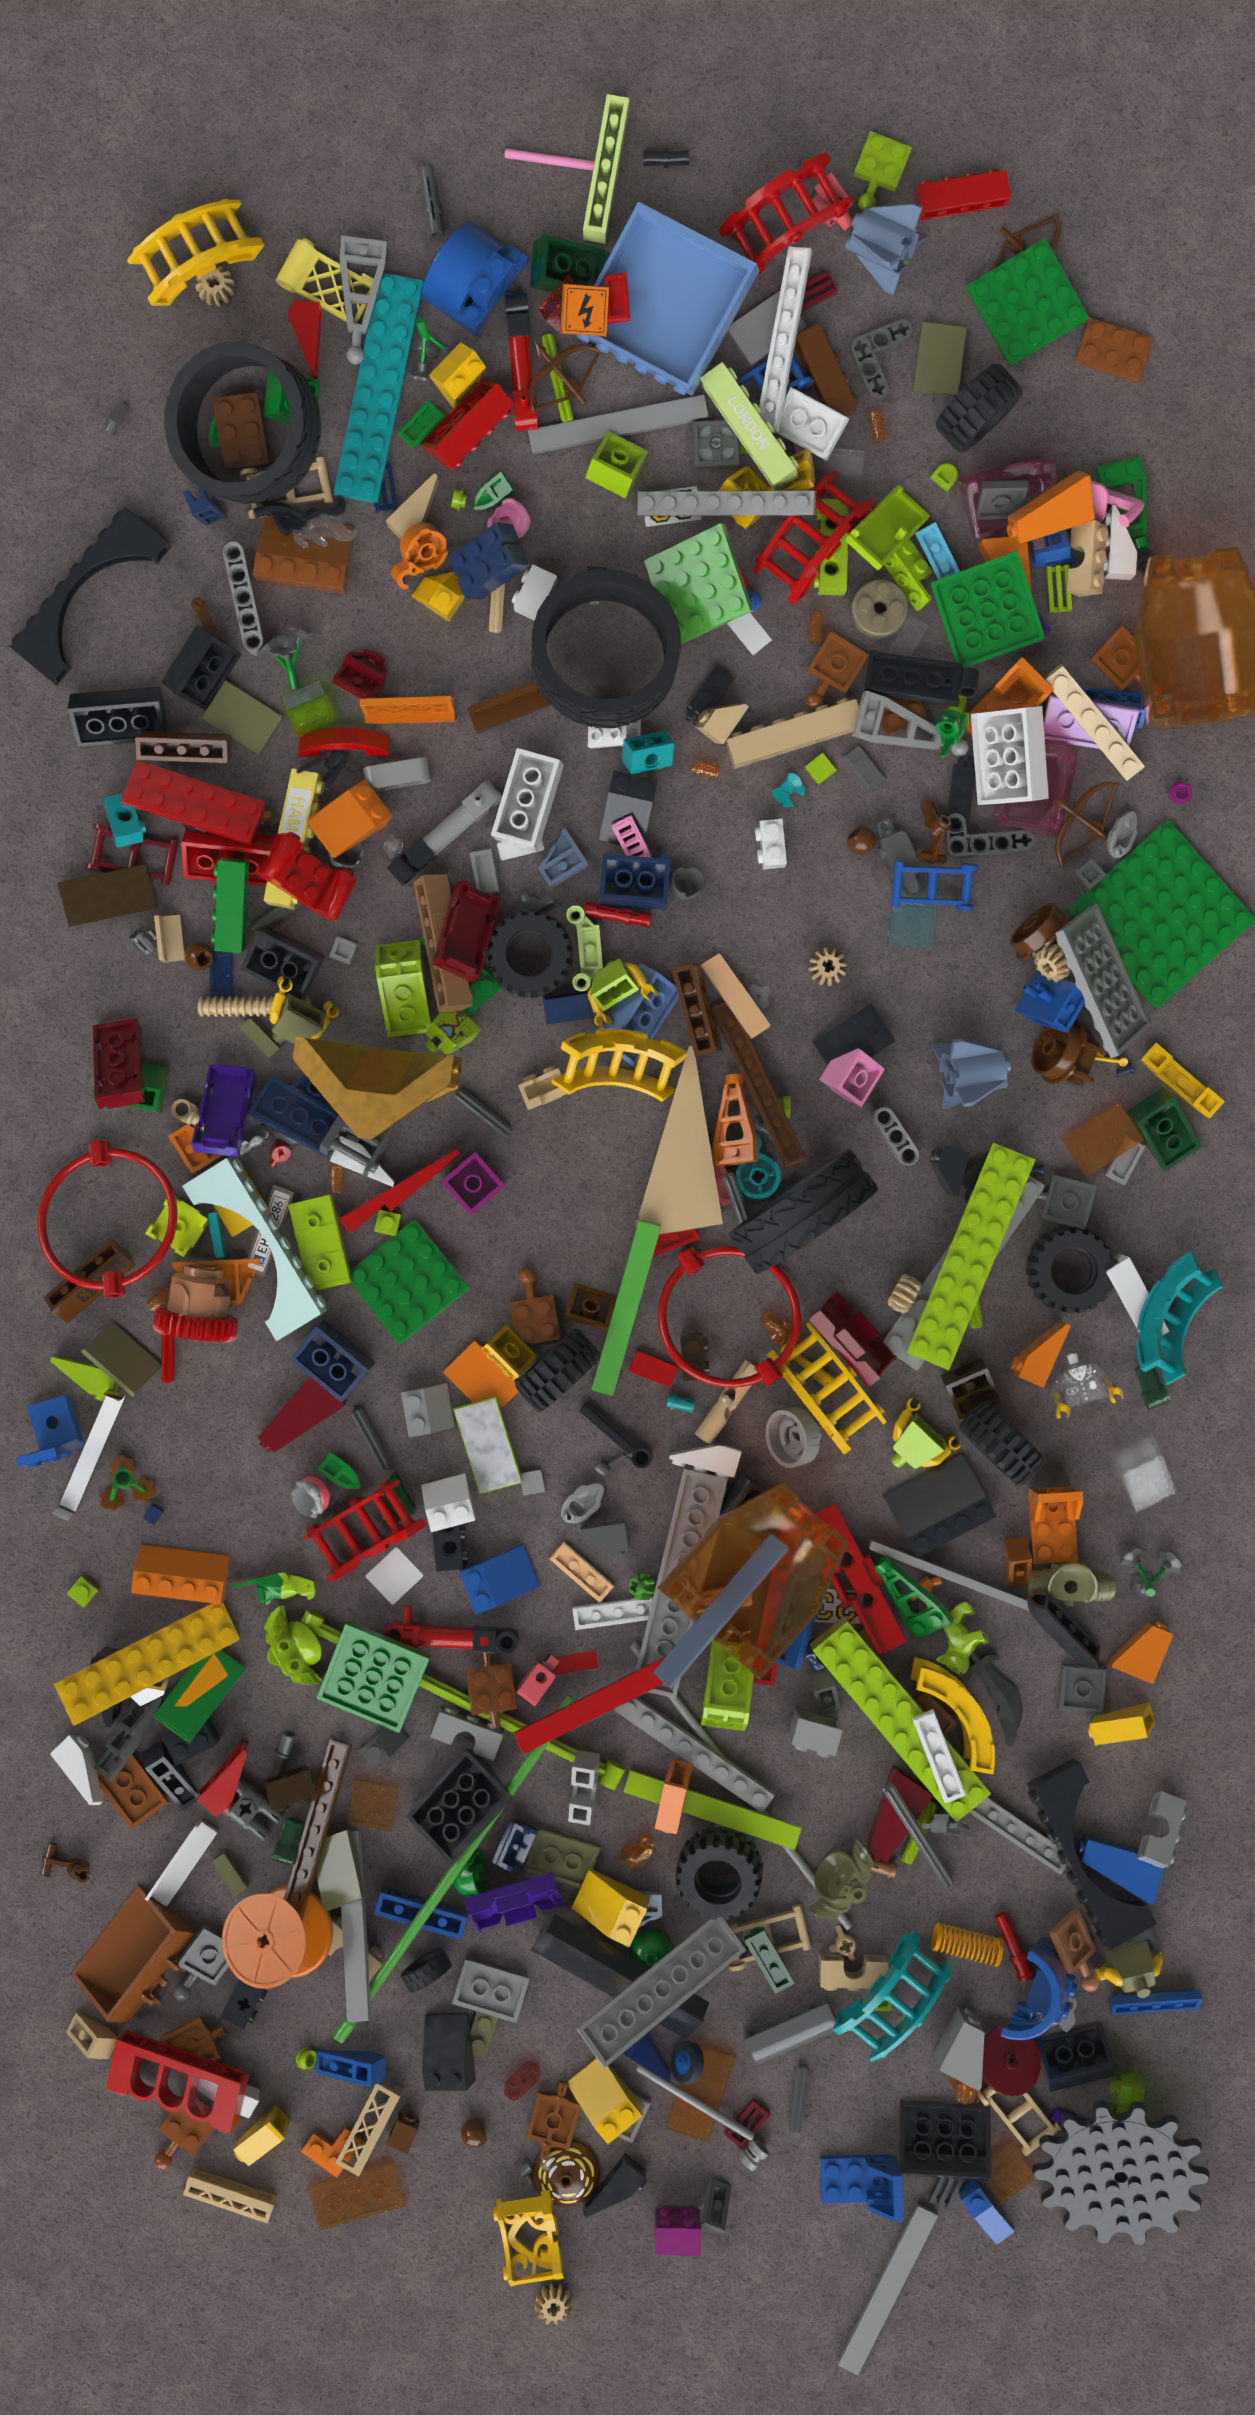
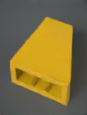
[1088,1702,1156,1745]
[233,2104,291,2166]

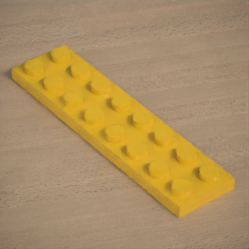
[54,1603,240,1726]

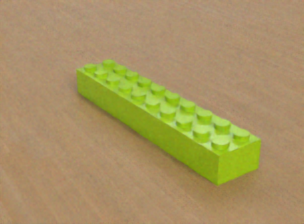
[907,1143,1036,1370]
[810,1616,991,1823]

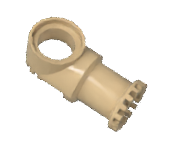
[171,1099,204,1131]

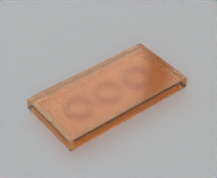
[666,2041,736,2143]
[307,2161,406,2231]

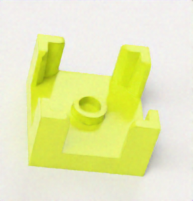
[145,1197,209,1257]

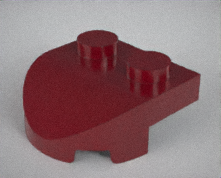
[332,649,387,699]

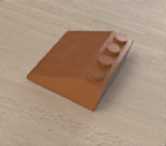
[253,515,355,595]

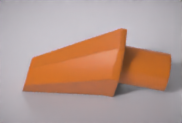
[911,1575,942,1601]

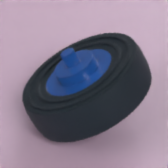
[671,2041,704,2084]

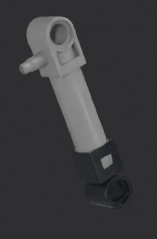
[387,780,503,886]

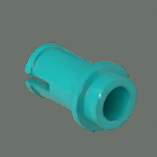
[666,1393,695,1413]

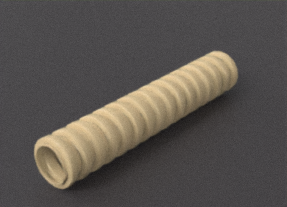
[198,996,311,1017]

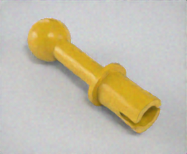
[781,1343,835,1387]

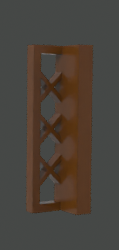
[467,681,551,734]

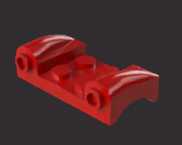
[256,832,357,921]

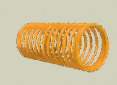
[931,1922,1004,1967]

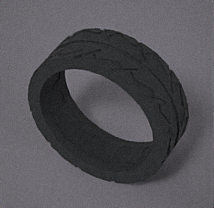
[164,341,321,504]
[531,569,681,728]
[728,1149,879,1274]

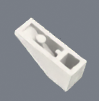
[330,1134,396,1187]
[50,1735,103,1805]

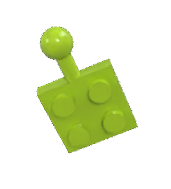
[853,131,912,211]

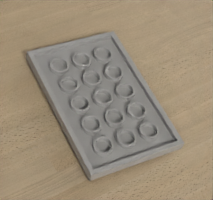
[1055,904,1151,1058]

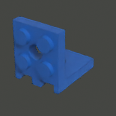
[16,1394,85,1469]

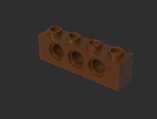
[672,963,723,1057]

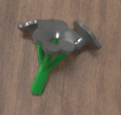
[408,317,460,381]
[257,627,315,690]
[1120,1546,1183,1600]

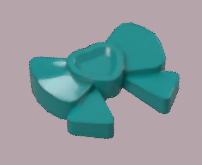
[771,772,805,808]

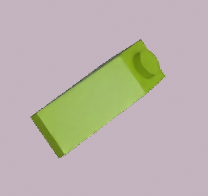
[50,1355,118,1401]

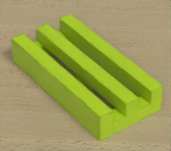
[1045,565,1072,613]

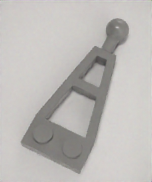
[340,235,387,365]
[852,691,969,756]

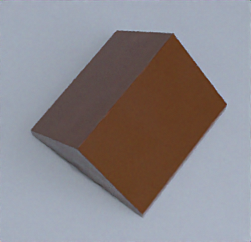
[564,1283,617,1331]

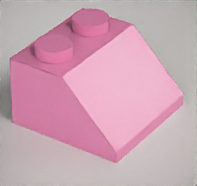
[819,1049,885,1107]

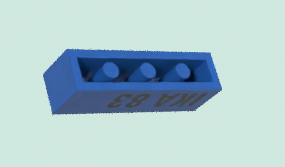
[374,1886,468,1940]

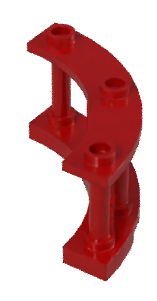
[718,152,854,275]
[753,470,876,604]
[302,1479,427,1583]

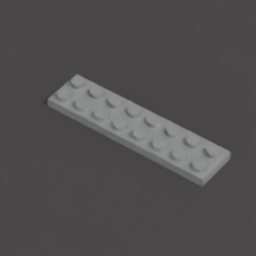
[576,1917,746,2068]

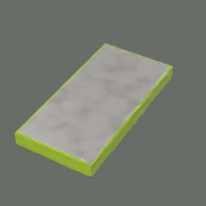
[453,1396,523,1494]

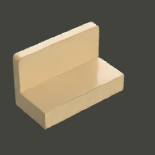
[154,915,185,963]

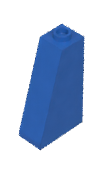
[1076,1834,1164,1905]

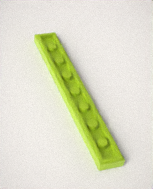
[623,1769,802,1850]

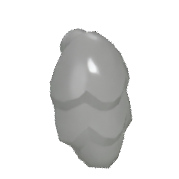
[1106,811,1137,858]
[561,1483,604,1523]

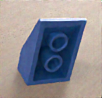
[459,1544,540,1614]

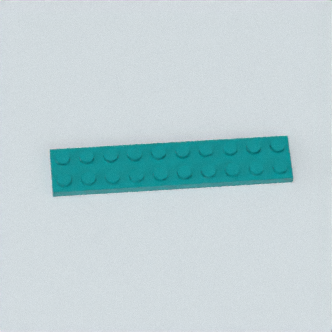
[334,273,424,505]

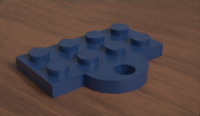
[248,1075,343,1159]

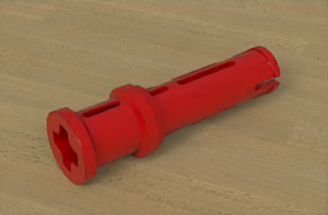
[994,1911,1036,1982]

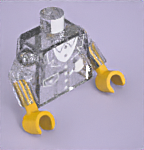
[1051,1352,1123,1419]

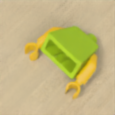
[588,959,658,1029]
[891,1398,961,1469]

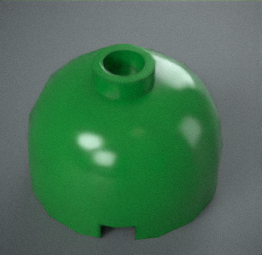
[453,1850,489,1896]
[629,1927,674,1968]

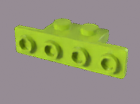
[884,539,933,611]

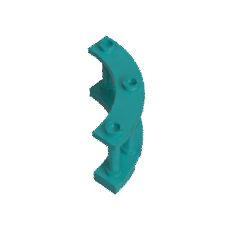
[1136,1251,1223,1385]
[833,1931,953,2062]

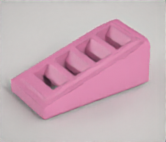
[611,815,652,858]

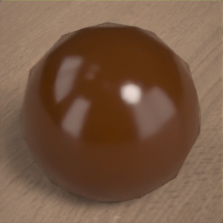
[847,827,876,855]
[185,942,214,971]
[461,2118,487,2148]

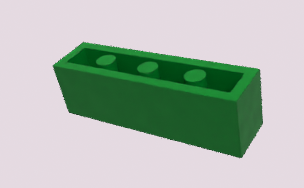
[211,857,249,953]

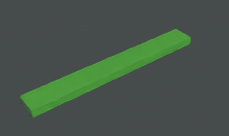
[591,1219,661,1396]

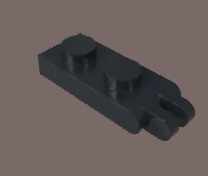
[686,666,734,726]
[947,756,975,819]

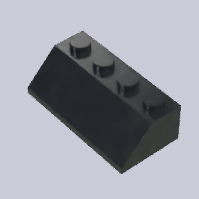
[68,686,167,747]

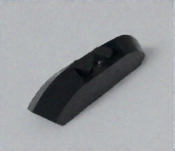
[1027,1590,1100,1669]

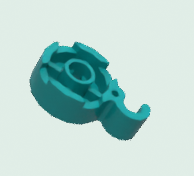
[735,1134,781,1200]

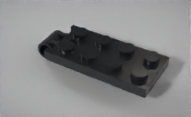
[864,651,979,707]

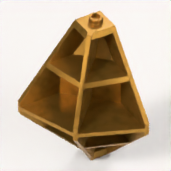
[293,1037,462,1140]

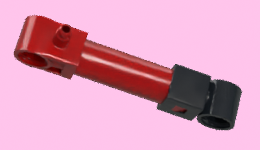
[505,293,538,431]
[383,1605,519,1654]

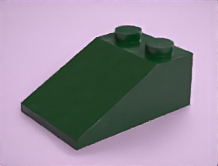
[530,234,606,293]
[1125,1087,1202,1172]

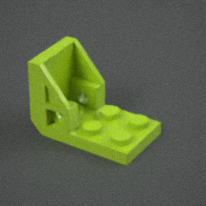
[375,939,432,1038]
[700,1640,757,1731]

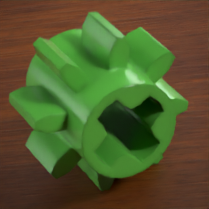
[629,1573,656,1600]

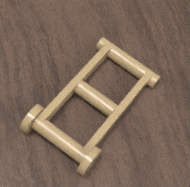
[240,457,333,519]
[726,1904,811,1971]
[975,2063,1061,2156]

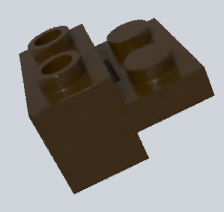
[940,1358,1001,1420]

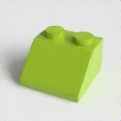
[585,431,649,499]

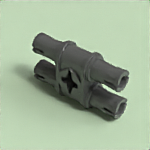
[224,1778,285,1841]

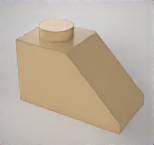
[695,703,748,744]
[66,2012,117,2059]

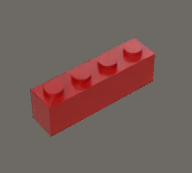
[914,169,1011,221]

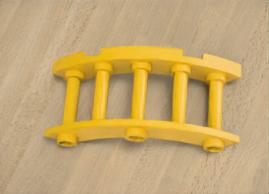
[127,199,264,306]
[552,1029,688,1102]
[766,1322,886,1455]
[910,1657,995,1775]

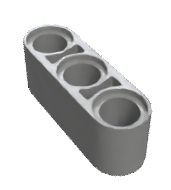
[363,758,431,792]
[872,1107,919,1165]

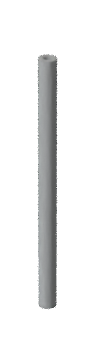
[636,2063,755,2141]

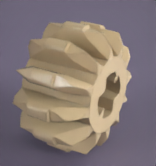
[195,266,235,307]
[1034,943,1071,982]
[808,948,847,986]
[888,1274,922,1314]
[535,2283,573,2326]

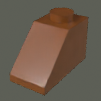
[1003,1537,1032,1588]

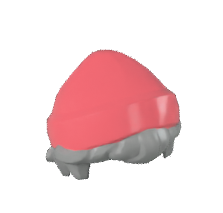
[290,1476,331,1518]

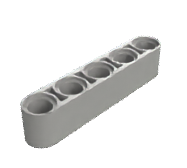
[223,542,266,656]

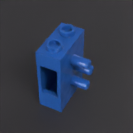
[1014,972,1085,1033]

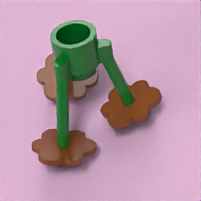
[99,1455,157,1511]

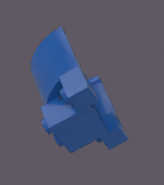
[422,221,528,337]
[1001,1937,1078,2040]

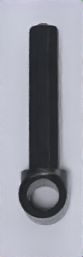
[580,1402,653,1468]

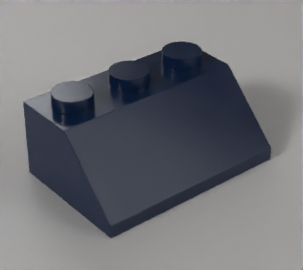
[599,853,671,910]
[290,1320,375,1403]

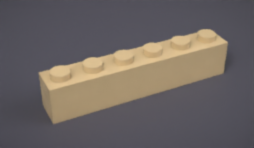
[726,698,859,769]

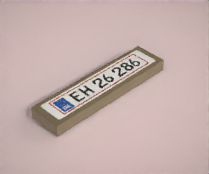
[247,1185,295,1277]

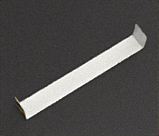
[52,1389,125,1521]

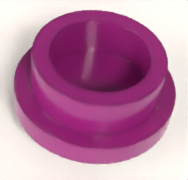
[1169,782,1192,805]

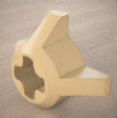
[829,1924,856,1961]

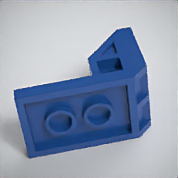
[820,2154,903,2222]

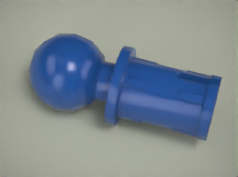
[747,591,762,611]

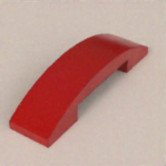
[298,727,389,757]

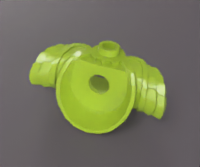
[264,1605,323,1685]

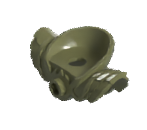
[1028,1562,1116,1606]
[809,1838,873,1919]

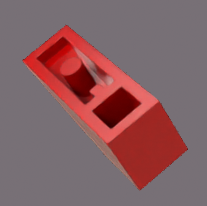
[288,300,322,378]
[197,1743,247,1817]

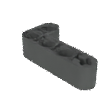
[944,813,1035,859]

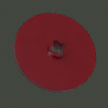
[982,2025,1041,2096]

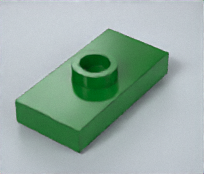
[397,400,445,450]

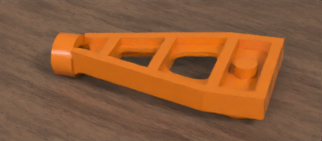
[713,1074,758,1167]

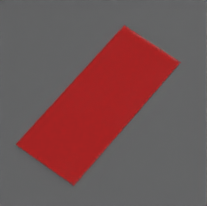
[554,1650,599,1675]

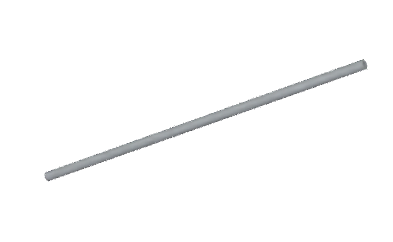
[629,1641,853,1930]

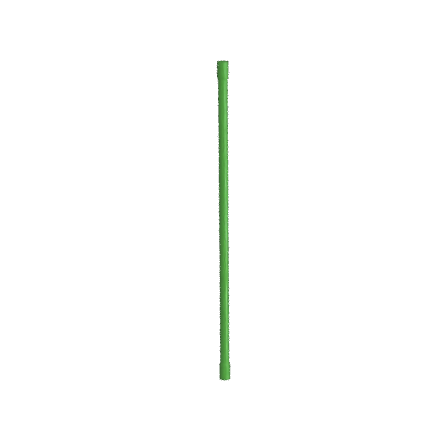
[332,1695,577,2043]

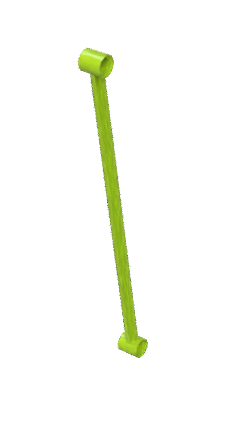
[301,1609,626,1790]

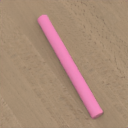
[505,148,595,171]

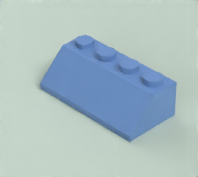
[598,963,679,1067]

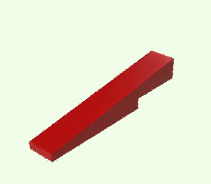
[339,1149,461,1233]

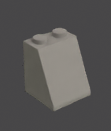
[933,2006,985,2091]

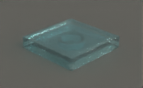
[887,903,937,950]

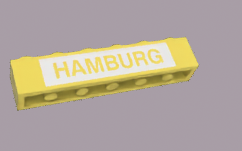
[263,769,324,910]

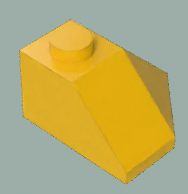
[411,572,465,622]

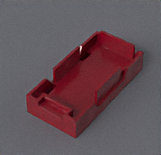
[432,880,501,982]
[93,1018,145,1109]
[809,1291,897,1387]

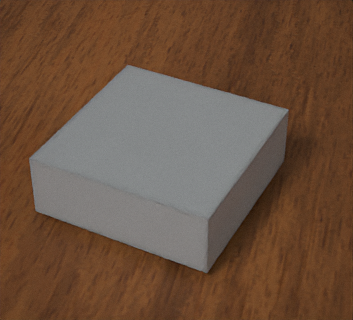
[329,936,359,966]
[521,1469,545,1496]

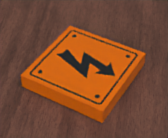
[560,284,609,336]

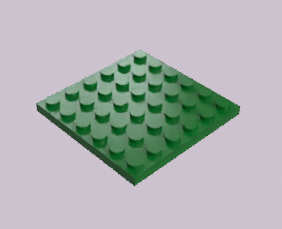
[1066,819,1255,1010]

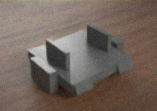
[921,1814,970,1835]

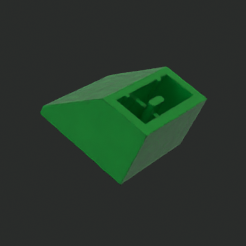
[263,370,320,424]
[130,1063,170,1113]

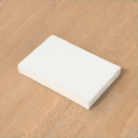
[777,387,849,461]

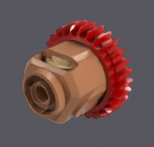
[153,1265,238,1343]

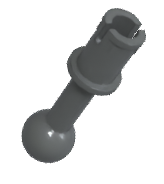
[267,1730,296,1778]

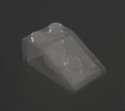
[1107,1432,1176,1512]

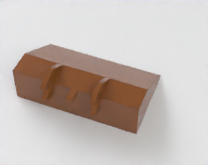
[71,1885,196,2023]

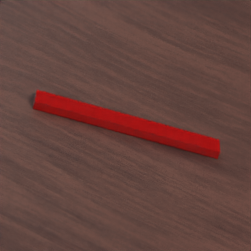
[513,1655,686,1754]

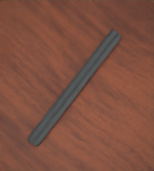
[883,1783,954,1888]

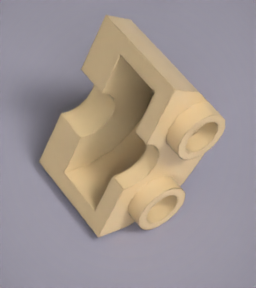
[518,1065,567,1110]

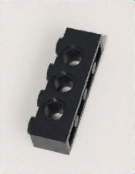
[428,1477,468,1572]

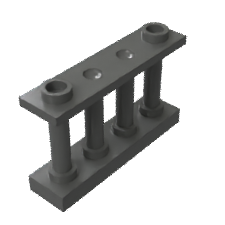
[319,1113,411,1178]

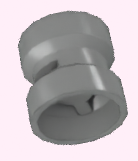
[738,2137,769,2171]

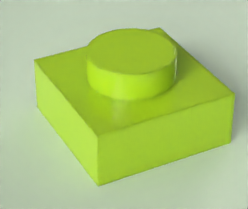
[374,1209,402,1236]
[67,1575,100,1608]

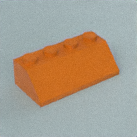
[131,1544,231,1604]

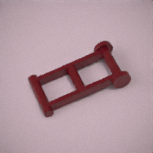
[85,823,179,886]

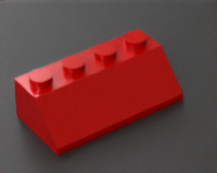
[420,380,515,470]
[181,828,275,887]

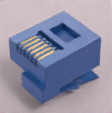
[1031,529,1074,568]

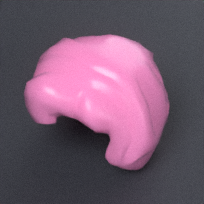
[487,498,531,538]

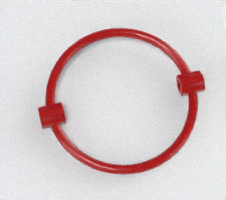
[37,1140,178,1298]
[658,1246,801,1388]

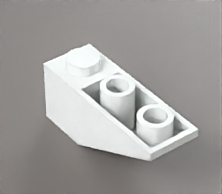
[1103,505,1137,580]
[669,1443,742,1478]

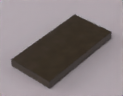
[57,864,158,927]

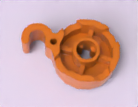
[391,522,448,589]

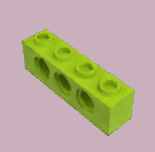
[814,498,849,596]

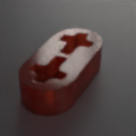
[504,2061,540,2101]

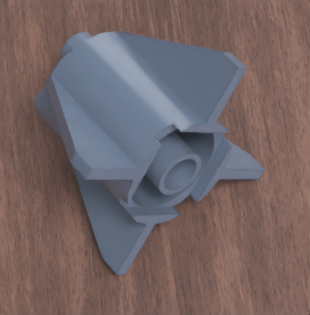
[845,203,926,295]
[931,1038,1011,1109]

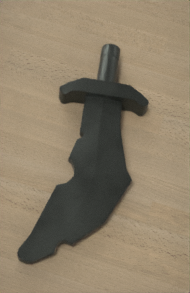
[964,1650,1023,1746]

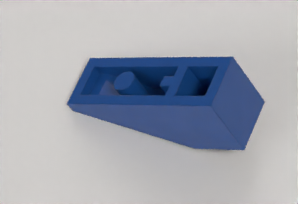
[315,2050,387,2087]
[959,2180,1015,2245]

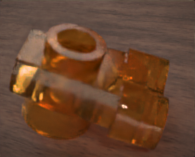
[760,1311,792,1346]
[620,1833,656,1872]
[949,2077,977,2104]

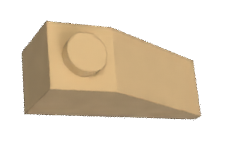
[386,473,439,540]

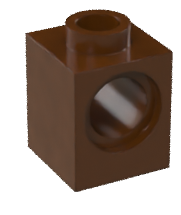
[387,2112,420,2154]

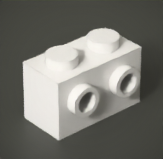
[512,565,558,621]
[755,819,787,870]

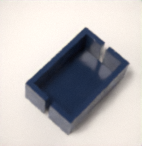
[448,522,530,600]

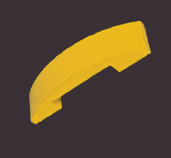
[1141,1043,1225,1119]

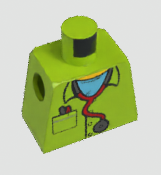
[426,1011,481,1054]

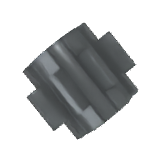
[128,926,157,956]

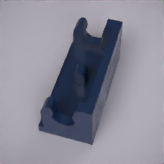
[183,487,226,526]
[543,991,591,1025]
[492,1819,539,1872]

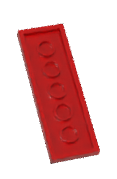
[121,760,266,846]

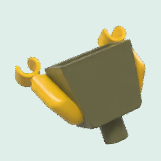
[270,976,339,1044]
[1094,1941,1163,1998]

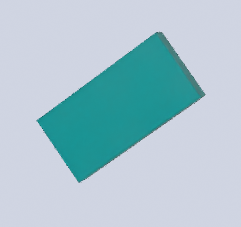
[207,1212,227,1258]

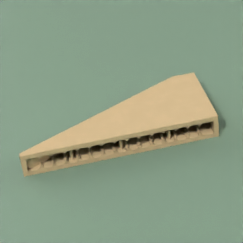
[635,1046,723,1235]

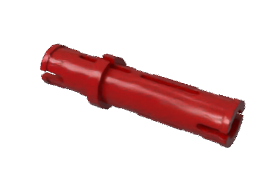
[584,901,652,928]

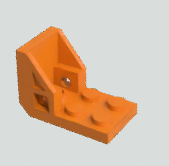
[966,657,1054,736]
[1028,1486,1083,1564]

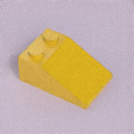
[572,1868,651,1947]
[567,2058,644,2144]

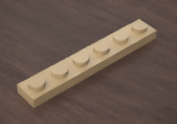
[1044,664,1145,781]

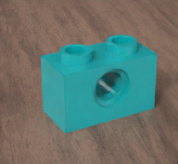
[622,731,674,774]
[103,793,146,848]

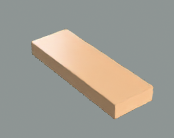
[549,1541,615,1603]

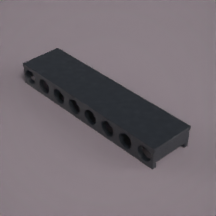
[530,1914,709,2039]

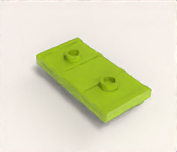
[845,485,930,570]
[288,1194,353,1291]

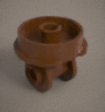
[1010,902,1071,961]
[1031,1021,1106,1086]

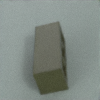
[240,1018,281,1059]
[212,1850,249,1896]

